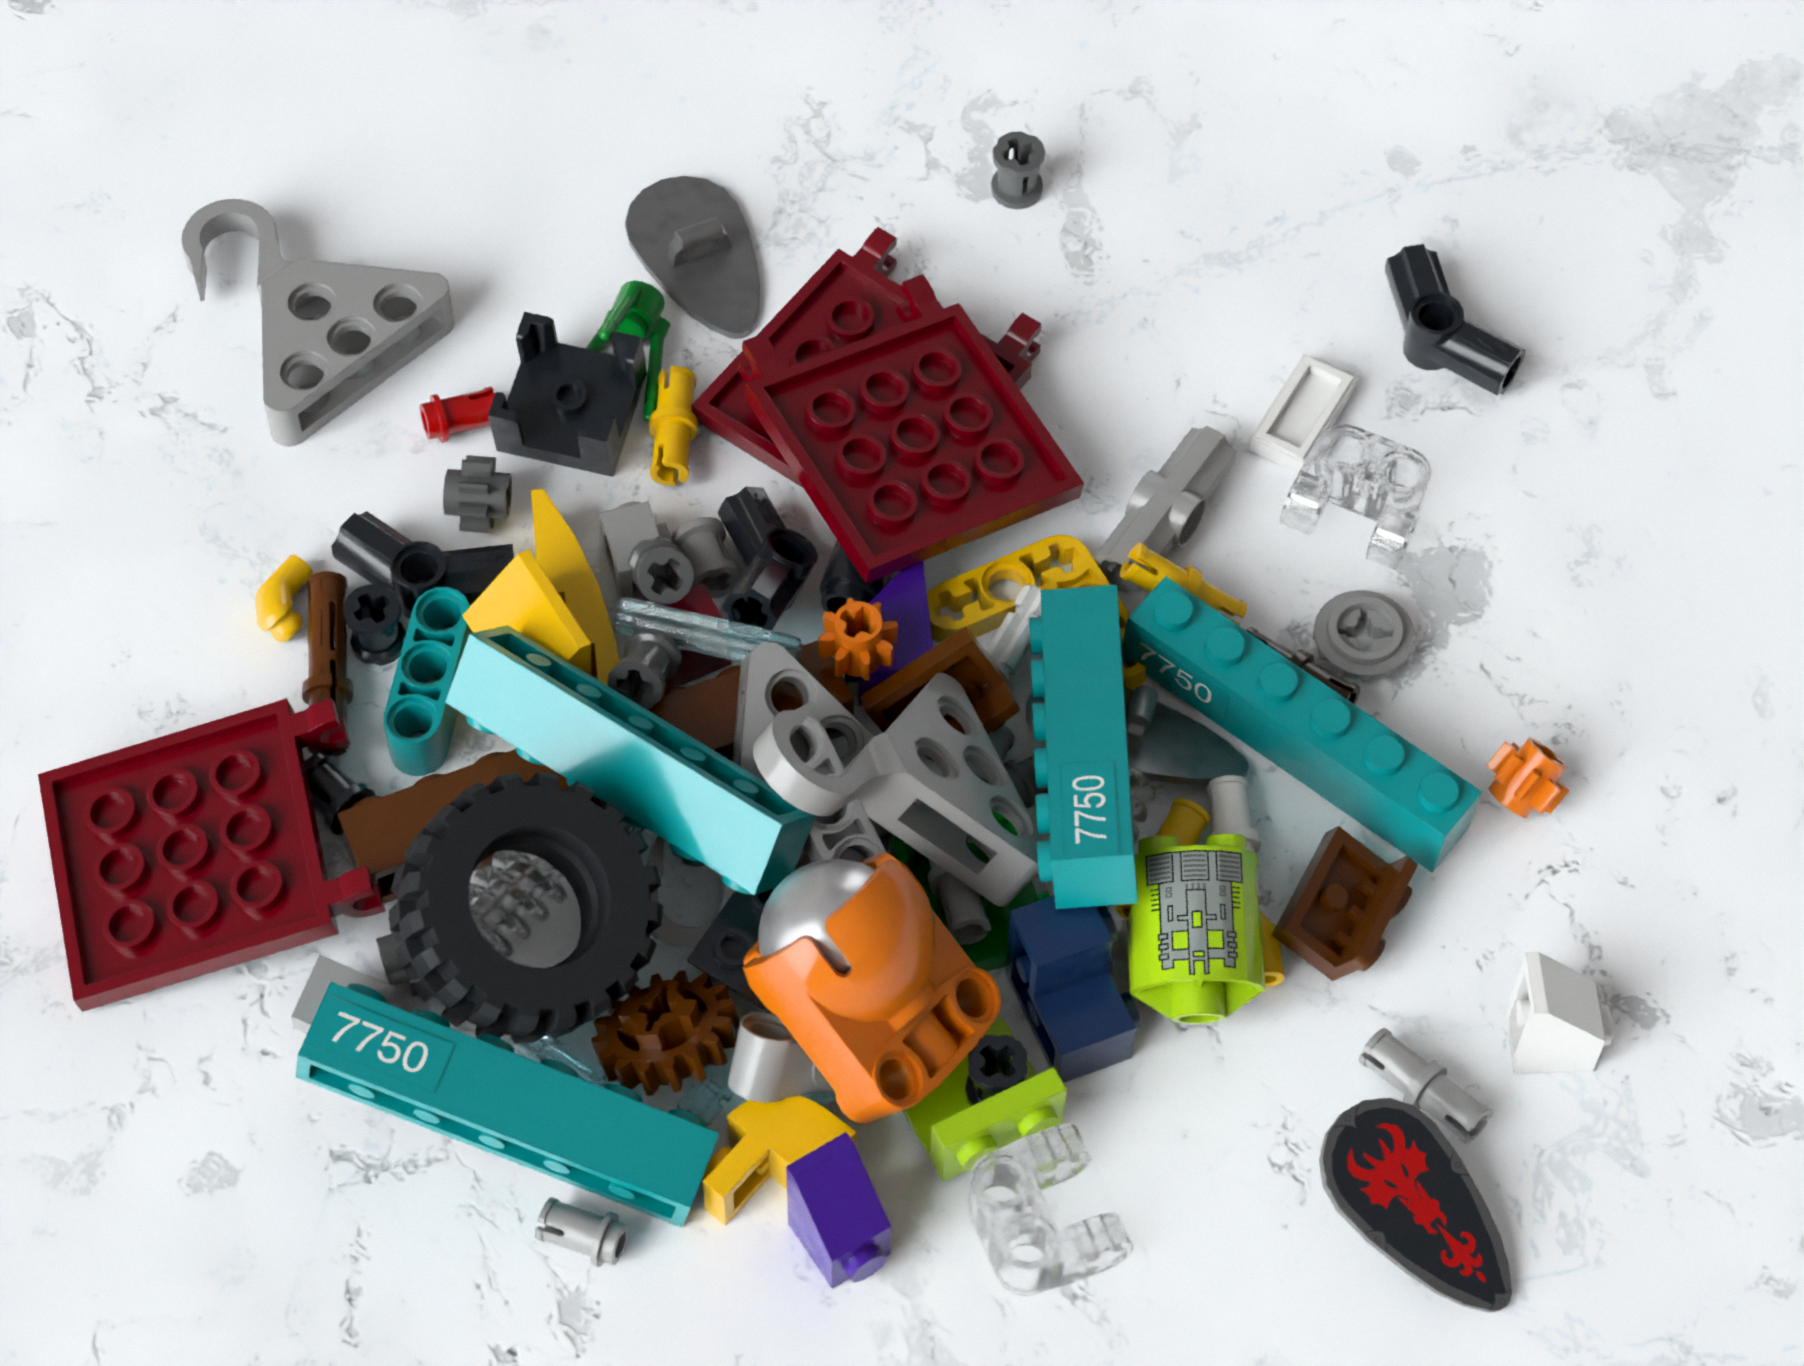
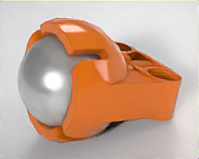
[743,852,1002,1124]

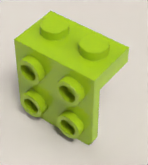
[902,1015,1067,1182]

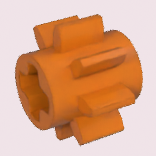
[818,598,898,681]
[1486,737,1570,818]

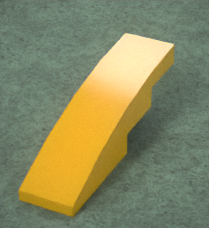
[531,489,620,686]

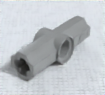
[1095,425,1237,593]

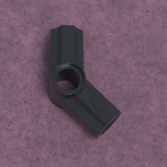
[1385,244,1526,396]
[718,487,818,639]
[331,511,514,619]

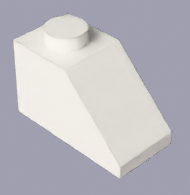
[1505,952,1612,1074]

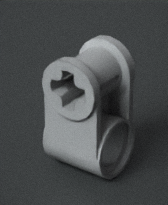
[728,1012,835,1103]

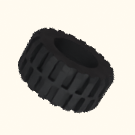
[389,772,663,1044]

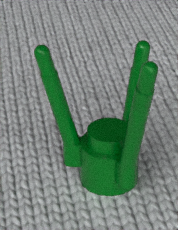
[585,280,671,423]

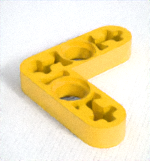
[927,534,1147,690]

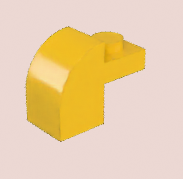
[702,1096,856,1226]

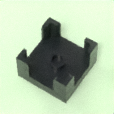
[488,312,647,477]

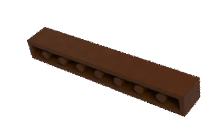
[337,640,854,904]

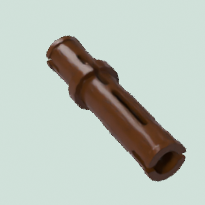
[302,571,354,756]

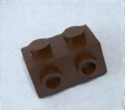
[859,626,1020,761]
[1271,826,1418,981]

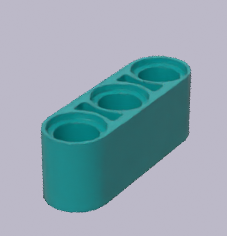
[383,587,473,776]

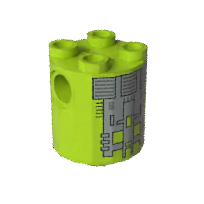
[1127,834,1265,1024]

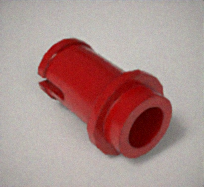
[419,386,495,443]

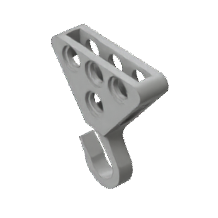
[182,199,454,447]
[644,642,918,949]
[753,673,1043,907]

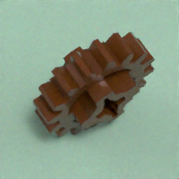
[591,970,740,1096]

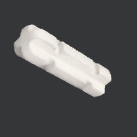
[986,584,1042,684]

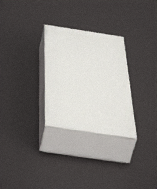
[1248,353,1358,475]

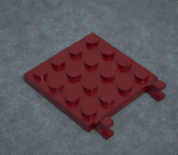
[691,227,1042,488]
[738,274,1084,584]
[38,698,386,1012]

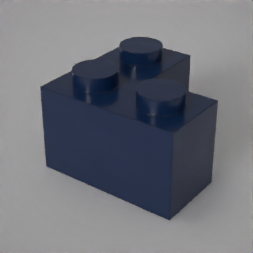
[1005,895,1141,1083]

